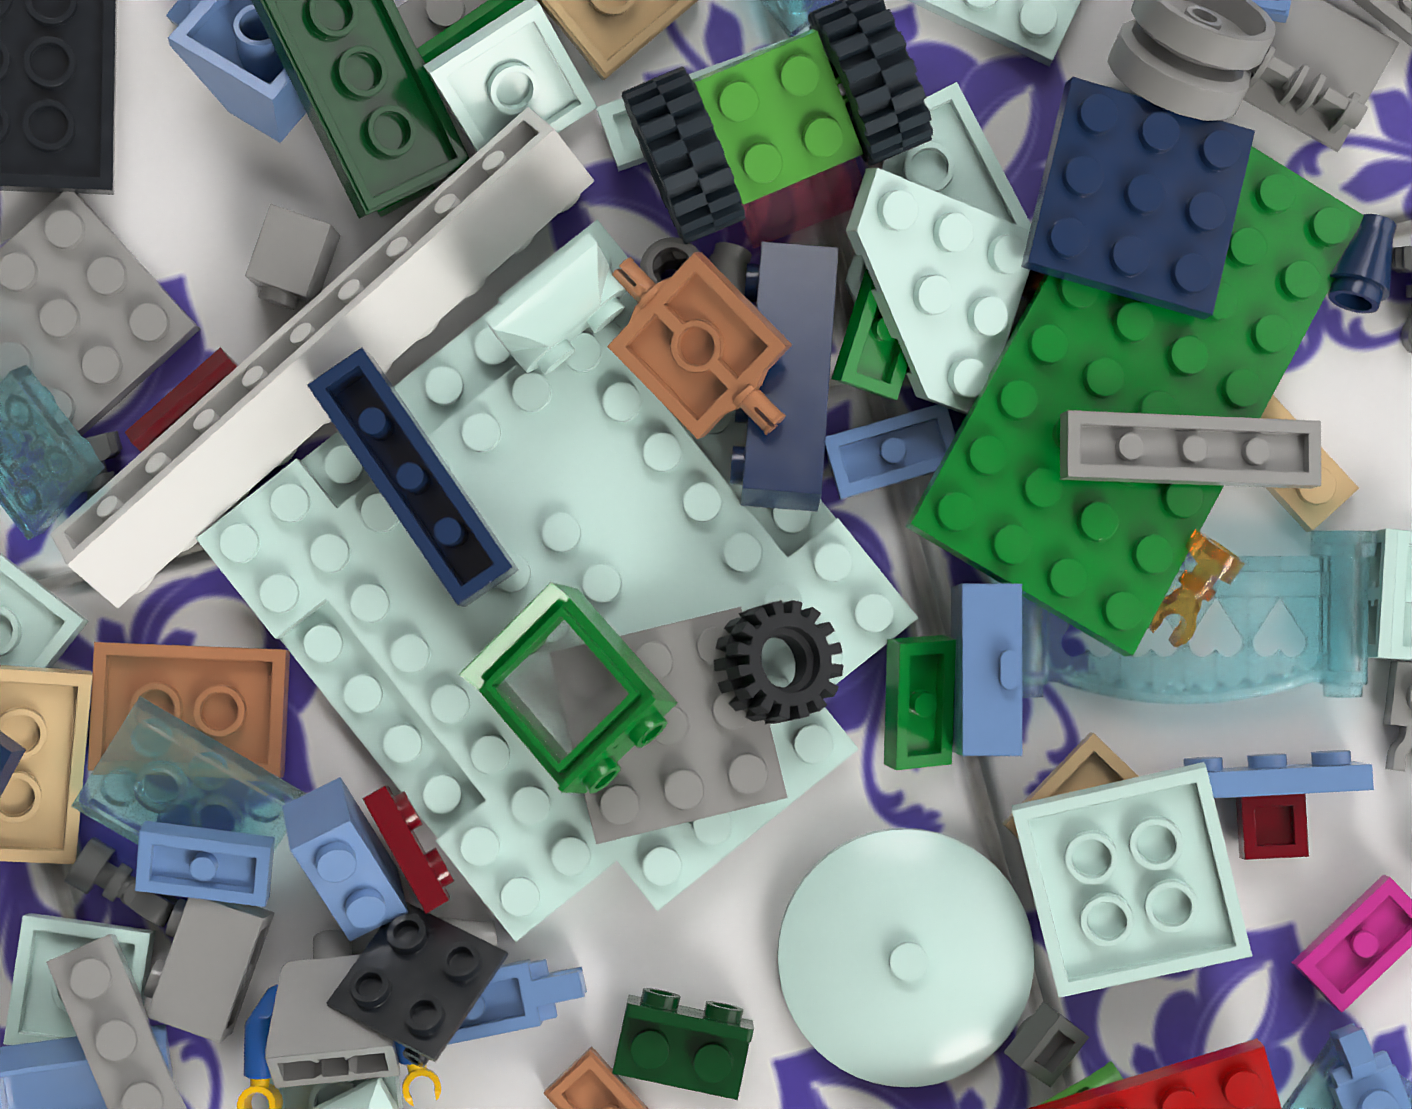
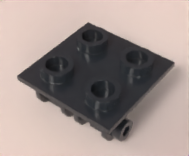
[326,902,508,1068]

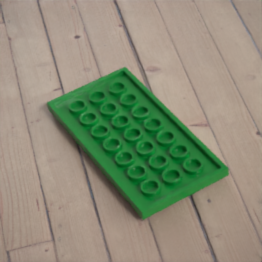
[905,146,1364,657]

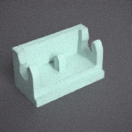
[1361,528,1412,661]

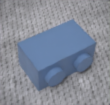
[282,777,408,941]

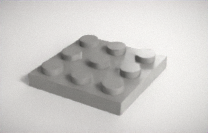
[0,192,200,456]
[550,607,788,844]

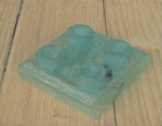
[0,365,105,540]

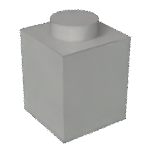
[245,204,341,310]

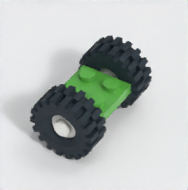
[621,0,933,245]

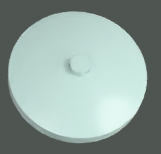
[777,828,1034,1087]

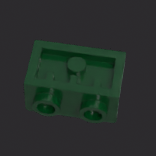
[612,988,754,1100]

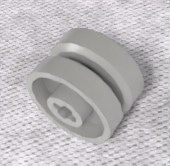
[1107,0,1276,121]

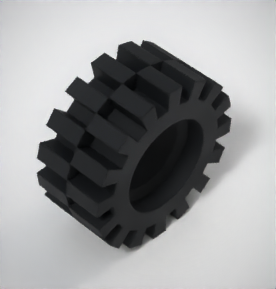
[714,600,843,724]

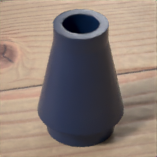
[1328,214,1397,313]

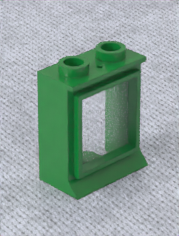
[458,582,678,794]

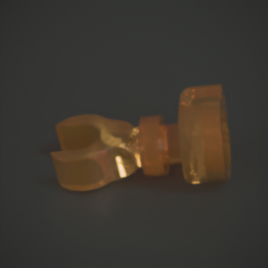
[1148,530,1246,647]

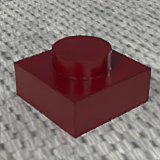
[1236,794,1309,860]

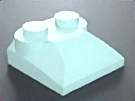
[484,232,626,374]

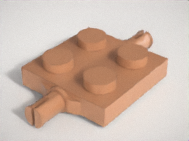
[607,252,792,439]

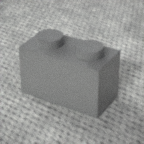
[144,897,275,1043]

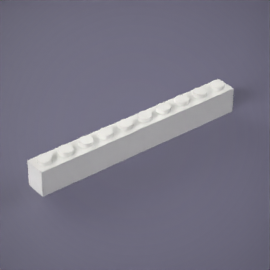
[50,107,594,608]

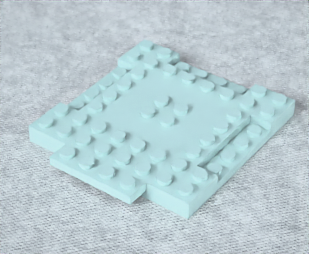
[196,219,918,942]

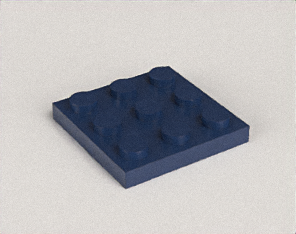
[1021,76,1255,319]

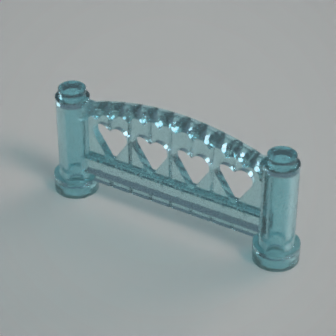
[1000,530,1377,704]

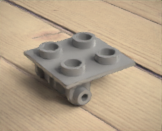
[1243,0,1400,152]

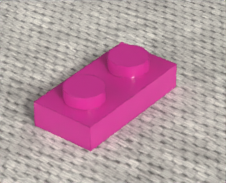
[1291,875,1412,1013]

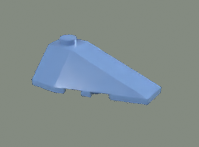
[168,0,306,143]

